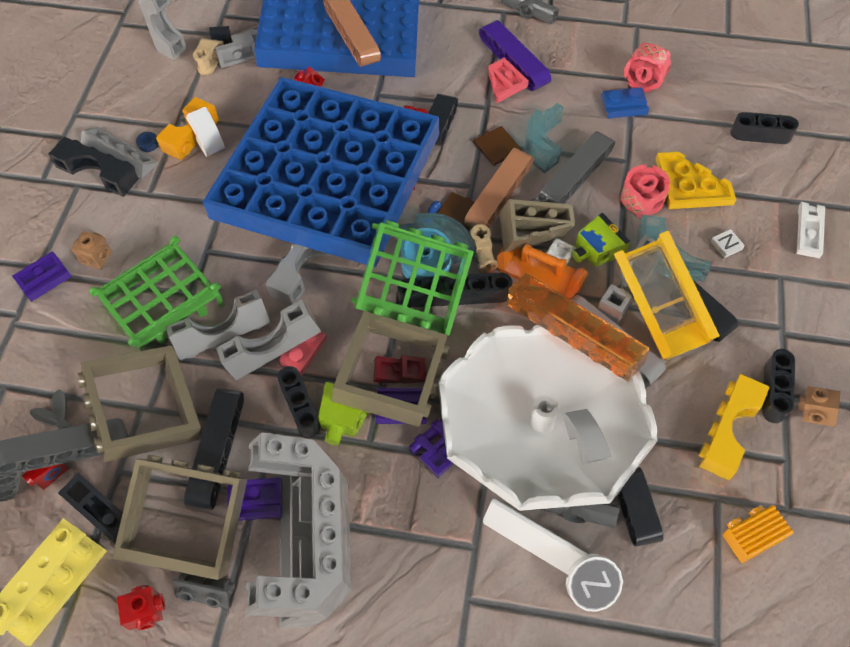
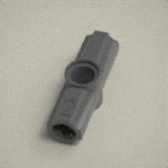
[501,0,559,25]
[539,502,619,528]

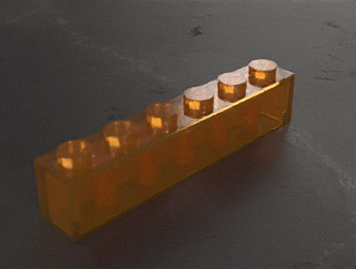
[507,273,650,382]

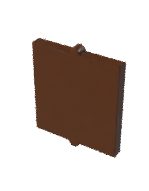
[473,126,522,166]
[434,192,475,235]

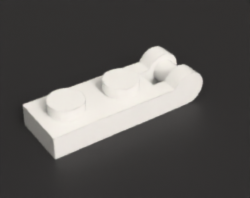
[796,202,825,258]

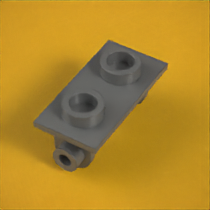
[173,572,235,609]

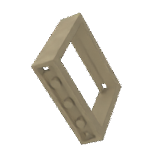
[332,311,450,427]
[77,345,201,463]
[112,455,247,580]

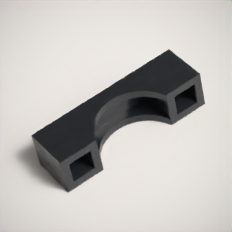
[48,137,139,197]

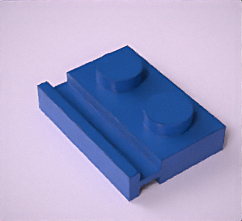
[601,87,649,118]

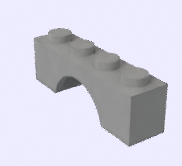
[138,0,187,60]
[598,235,662,325]
[266,244,330,306]
[166,290,271,360]
[216,299,321,381]

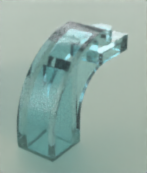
[525,103,564,173]
[397,213,475,264]

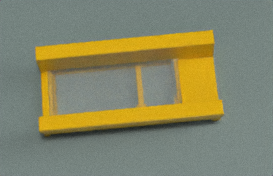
[614,231,720,361]

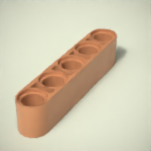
[323,0,381,67]
[464,148,534,228]

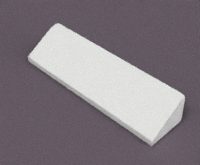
[483,499,589,575]

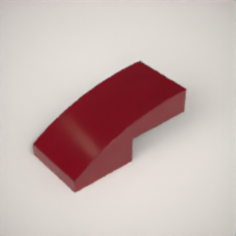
[373,355,426,383]

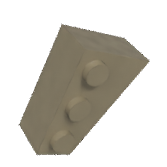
[500,199,575,253]

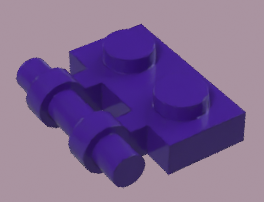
[408,418,454,479]

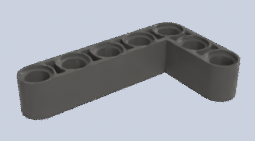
[0,418,129,502]

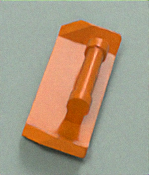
[497,244,588,299]

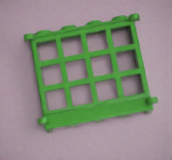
[350,220,474,335]
[89,236,225,351]

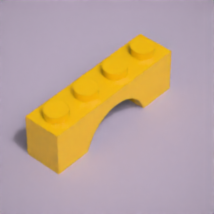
[699,374,769,481]

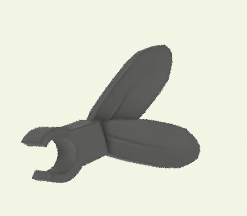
[30,390,73,429]

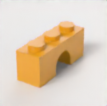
[156,97,219,161]

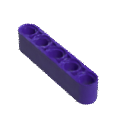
[479,20,551,91]

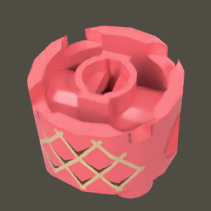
[624,43,671,93]
[620,165,670,218]

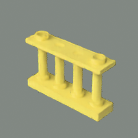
[0,518,107,646]

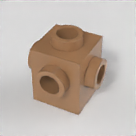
[71,231,112,270]
[798,386,841,427]

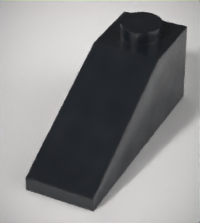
[58,473,123,544]

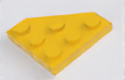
[656,152,736,209]

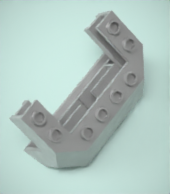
[245,432,352,629]

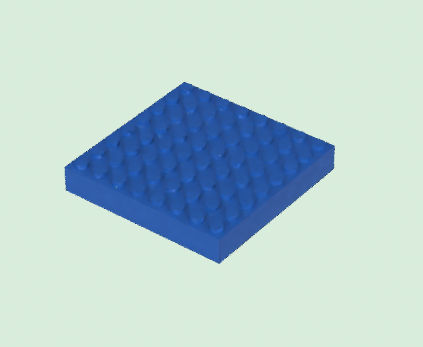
[254,0,419,77]
[203,77,439,267]

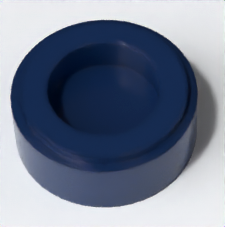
[136,132,159,152]

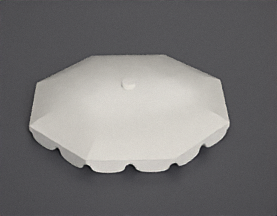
[438,323,657,511]

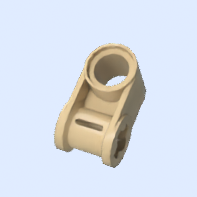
[193,38,224,75]

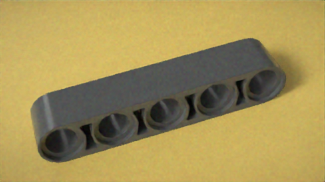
[538,131,615,204]

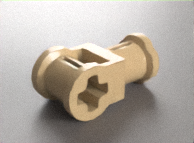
[470,224,498,273]

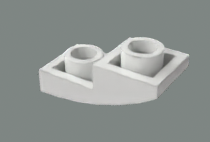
[186,107,225,157]

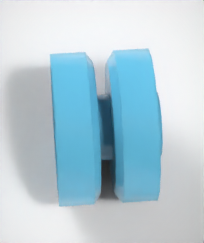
[400,228,451,278]

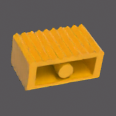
[722,505,793,564]

